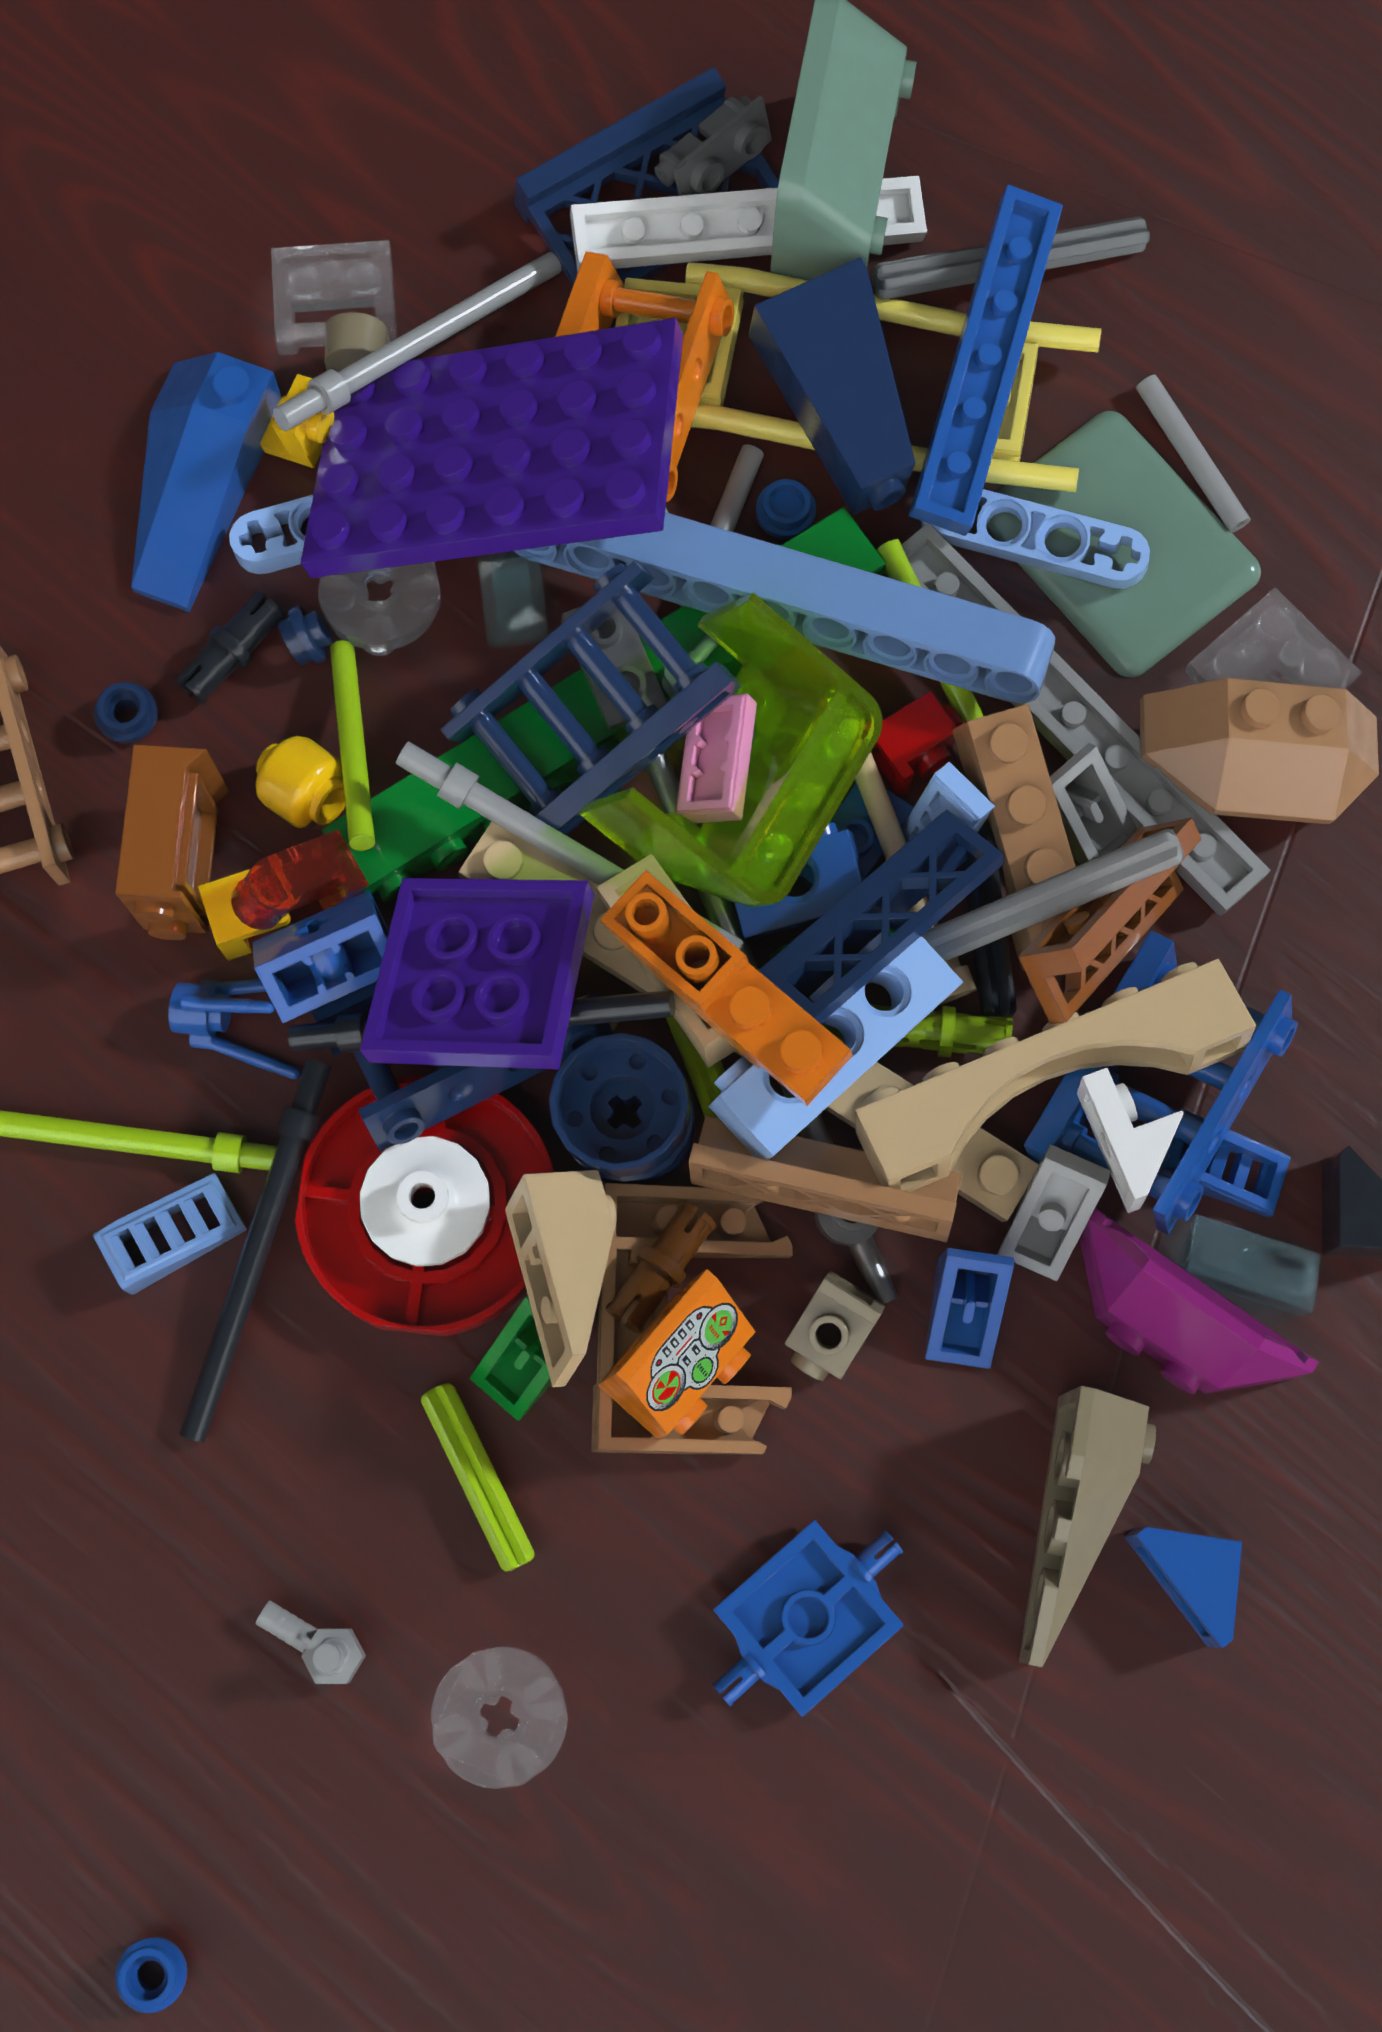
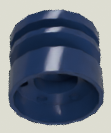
[549,1033,698,1185]

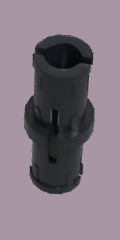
[173,590,286,705]

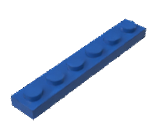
[908,184,1063,536]

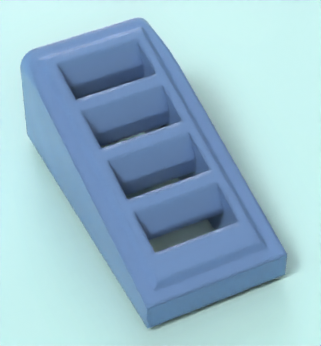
[92,1173,247,1295]

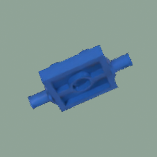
[711,1520,904,1717]

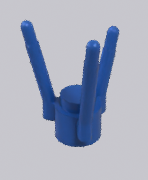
[168,978,300,1079]

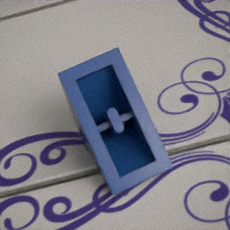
[925,1248,1014,1369]
[1124,1527,1242,1648]

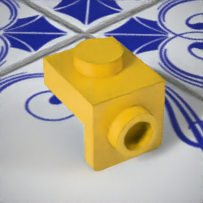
[260,374,334,468]

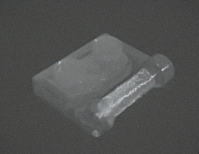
[271,240,398,355]

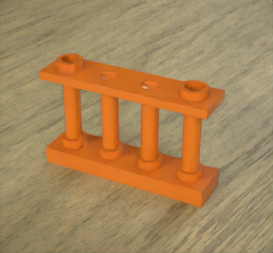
[555,251,734,502]

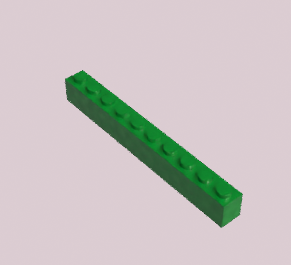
[322,507,886,904]

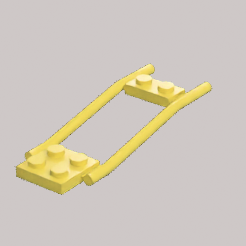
[615,262,1102,493]

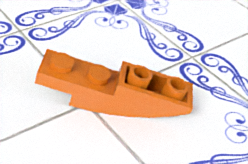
[600,870,853,1106]

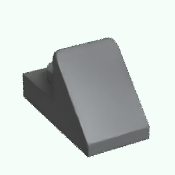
[997,1144,1111,1281]

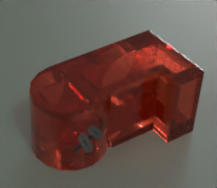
[231,829,369,930]

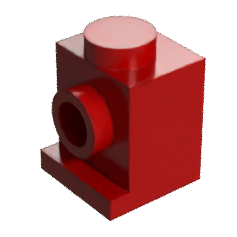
[866,691,963,798]

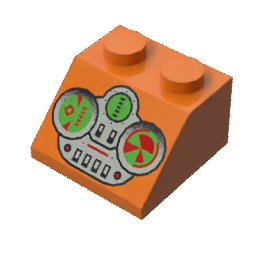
[598,1269,755,1439]

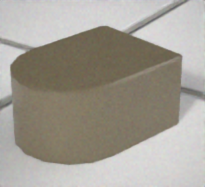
[324,312,390,372]

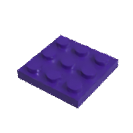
[360,878,594,1069]

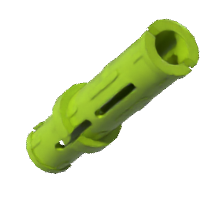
[823,1004,1013,1058]

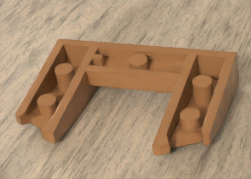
[591,1183,793,1455]

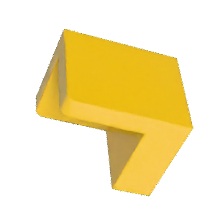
[198,862,291,961]

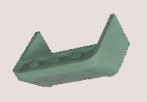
[770,0,917,280]

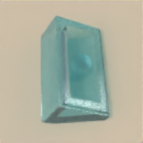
[1179,1214,1320,1317]

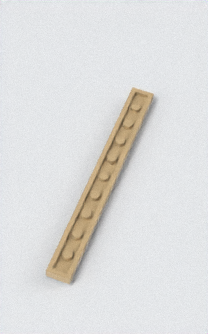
[458,822,1039,1222]

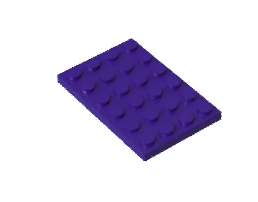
[301,318,683,578]

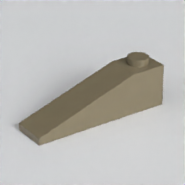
[1019,1386,1156,1667]

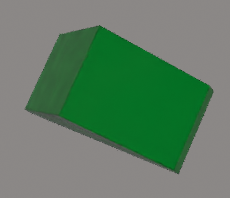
[469,1295,552,1421]

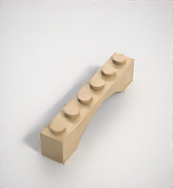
[855,958,1256,1192]

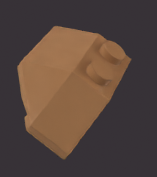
[1139,678,1379,824]

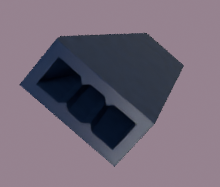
[749,257,915,515]

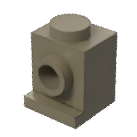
[784,1270,886,1381]

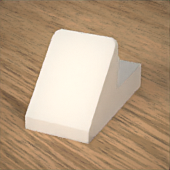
[1077,1068,1184,1213]

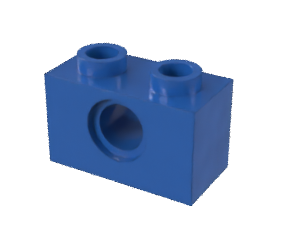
[725,823,866,940]

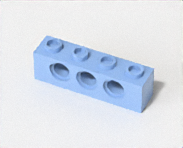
[708,932,963,1160]

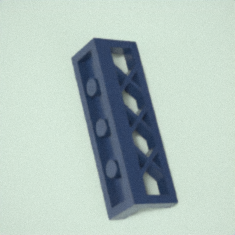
[758,809,1003,1024]

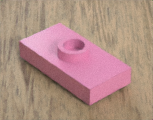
[675,693,757,824]

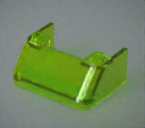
[579,592,882,908]

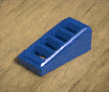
[1158,1108,1291,1217]

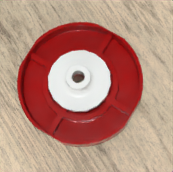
[295,1075,554,1336]

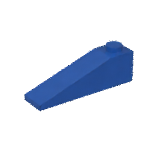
[131,352,281,612]

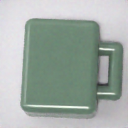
[979,411,1261,677]

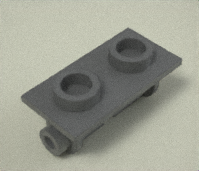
[654,95,772,196]

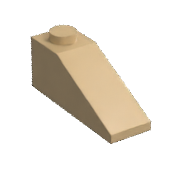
[505,1170,616,1387]

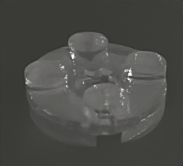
[318,562,442,656]
[431,1646,568,1789]

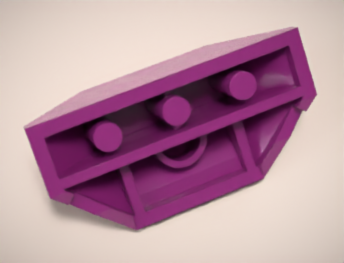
[1079,1208,1319,1394]

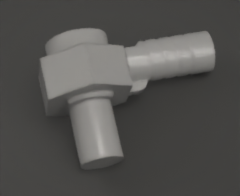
[255,1600,366,1684]

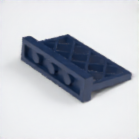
[514,67,779,286]

